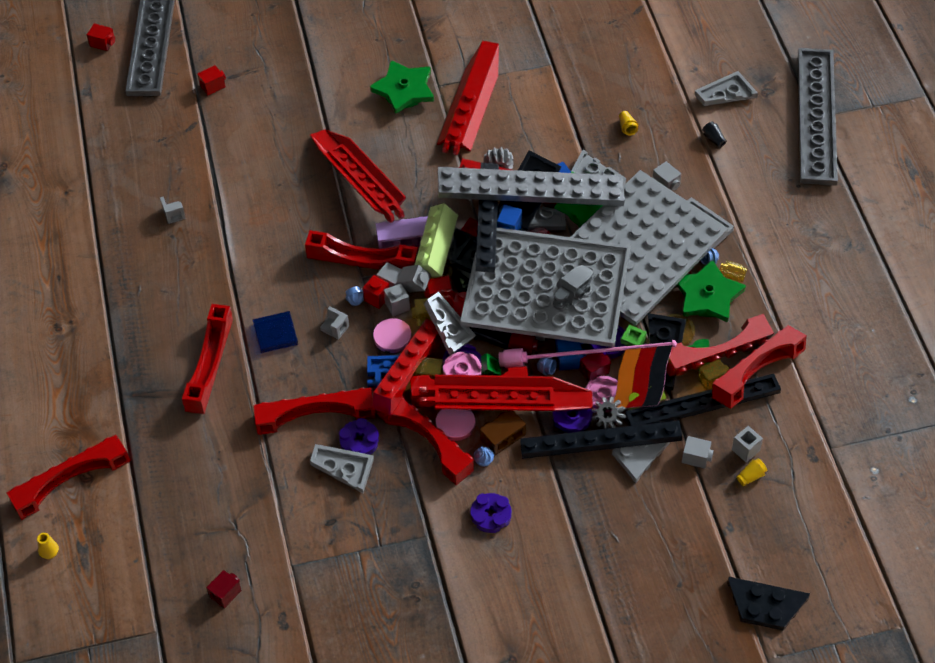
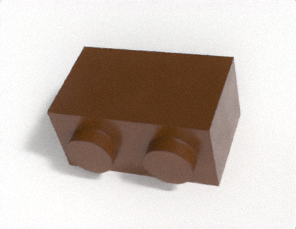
[480,410,526,455]

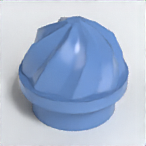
[701,248,719,265]
[346,286,364,306]
[537,357,557,375]
[474,446,494,467]

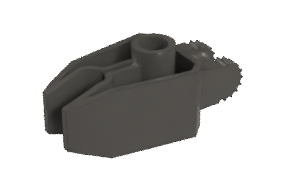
[553,265,594,310]

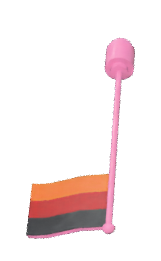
[499,340,677,410]

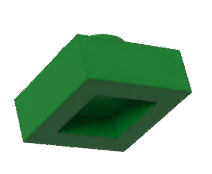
[481,353,501,376]

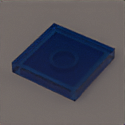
[253,311,298,353]

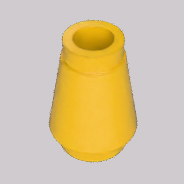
[619,111,638,136]
[736,458,768,486]
[37,533,59,559]

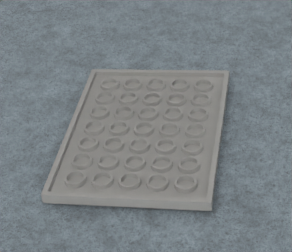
[571,170,728,326]
[460,228,631,347]

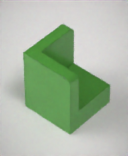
[621,325,647,346]

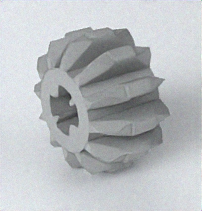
[483,147,513,169]
[592,396,626,429]

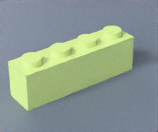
[415,203,458,279]

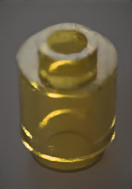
[719,260,747,282]

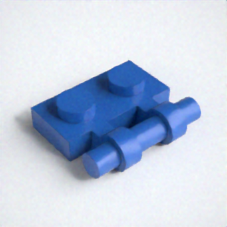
[367,355,400,389]

